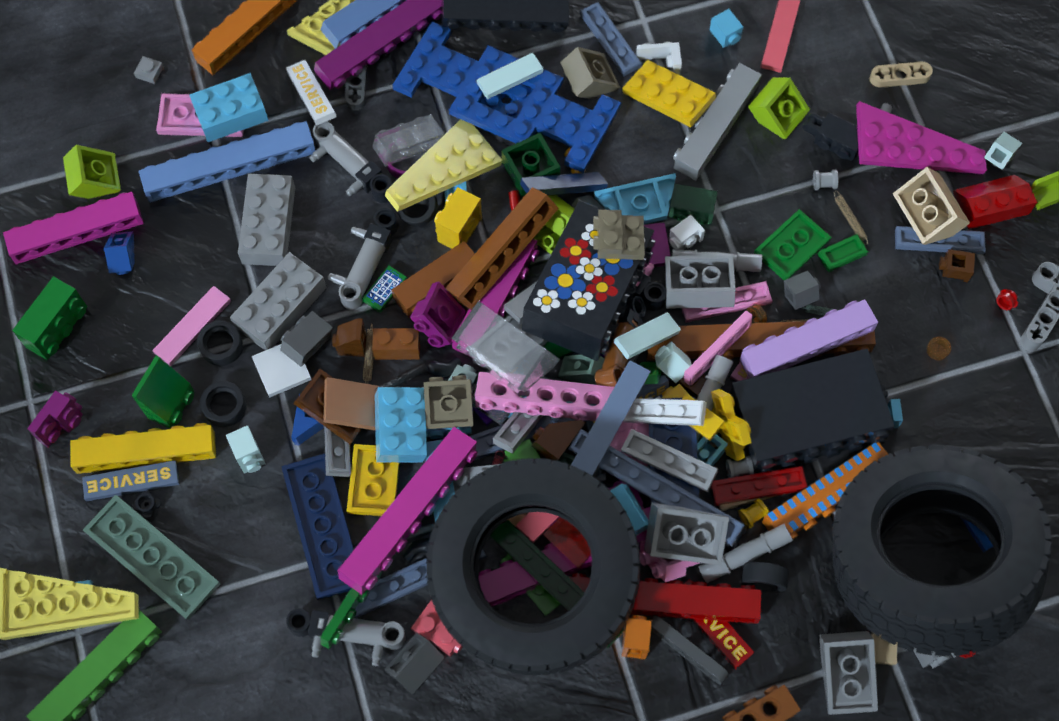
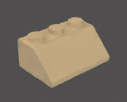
[893,167,970,245]

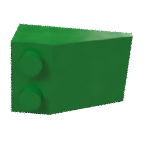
[132,356,194,429]

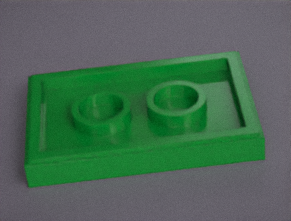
[754,209,832,280]

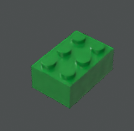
[12,276,87,360]

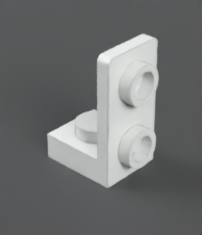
[636,42,682,75]

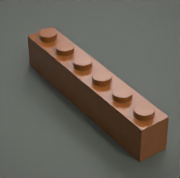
[445,187,559,310]

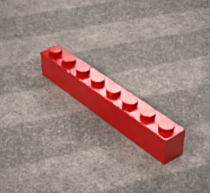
[565,573,761,624]

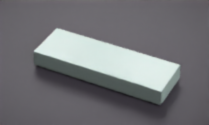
[477,53,543,99]
[614,312,681,360]

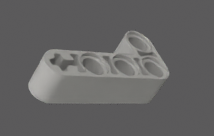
[1020,262,1059,352]

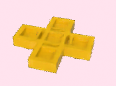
[711,389,751,461]

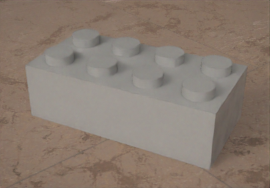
[238,174,295,266]
[230,252,327,350]

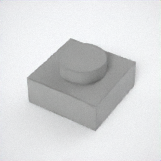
[134,56,164,84]

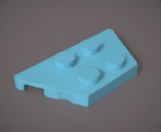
[594,173,676,224]

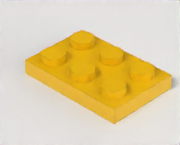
[347,444,400,516]

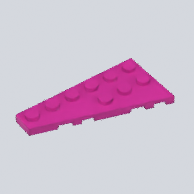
[856,101,987,174]

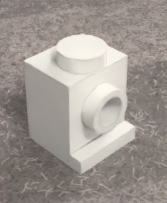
[669,215,705,250]

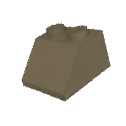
[560,47,620,99]

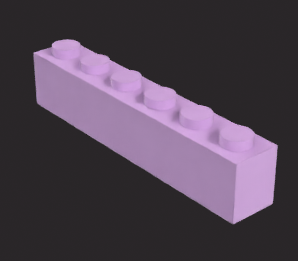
[740,299,878,379]

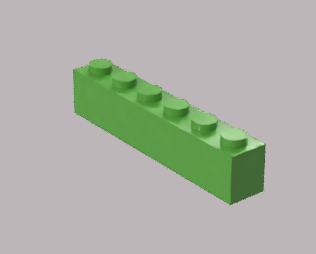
[26,610,162,721]

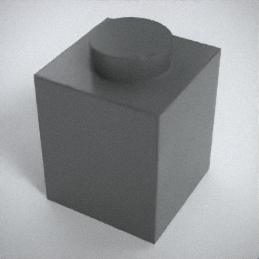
[784,271,821,310]

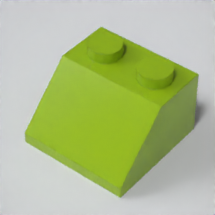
[748,78,810,139]
[63,145,121,199]

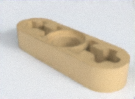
[870,62,933,87]

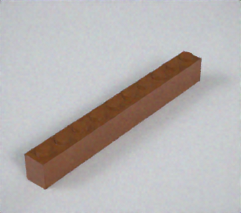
[646,321,876,361]

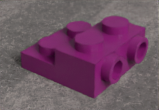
[410,281,466,348]
[27,390,83,448]

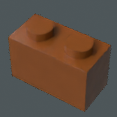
[372,328,420,360]

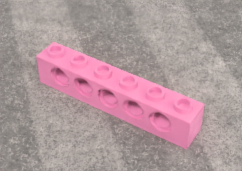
[475,372,614,421]

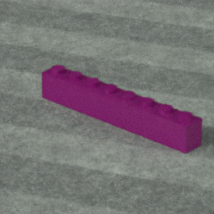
[314,0,442,90]

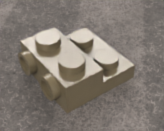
[593,210,645,260]
[424,376,474,429]

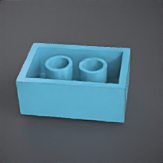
[189,73,268,142]
[375,387,427,463]

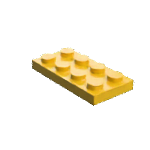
[622,60,716,127]

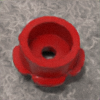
[996,289,1019,310]

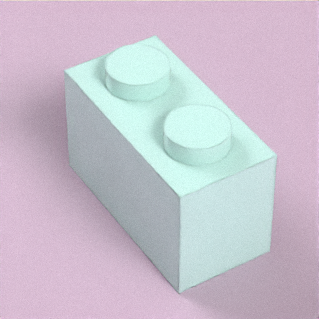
[226,425,266,473]

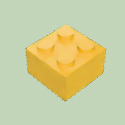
[434,187,482,249]

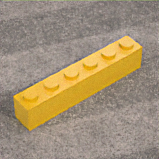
[70,423,216,474]

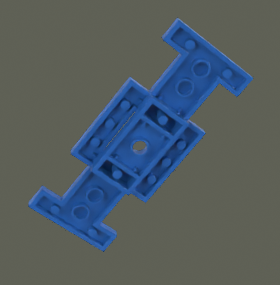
[392,22,621,173]

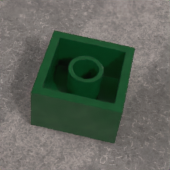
[501,133,560,197]

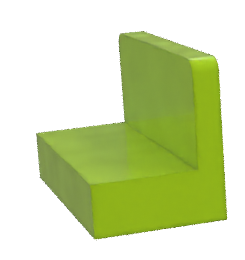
[1031,171,1059,210]

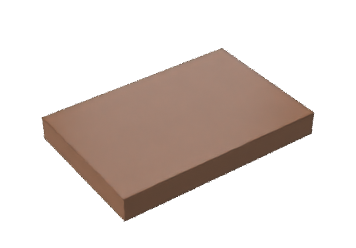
[323,377,383,430]

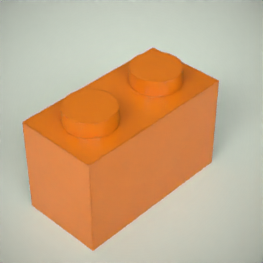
[621,615,652,659]

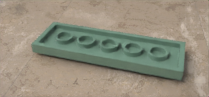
[83,495,220,620]

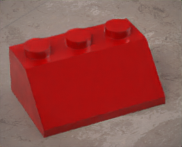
[953,175,1037,230]

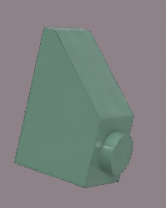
[558,355,604,385]

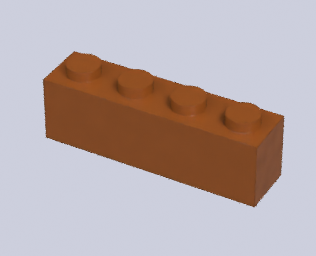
[391,241,475,318]

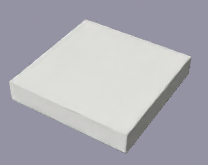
[252,344,312,398]

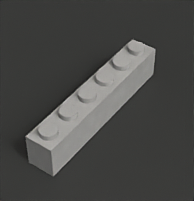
[673,63,762,181]

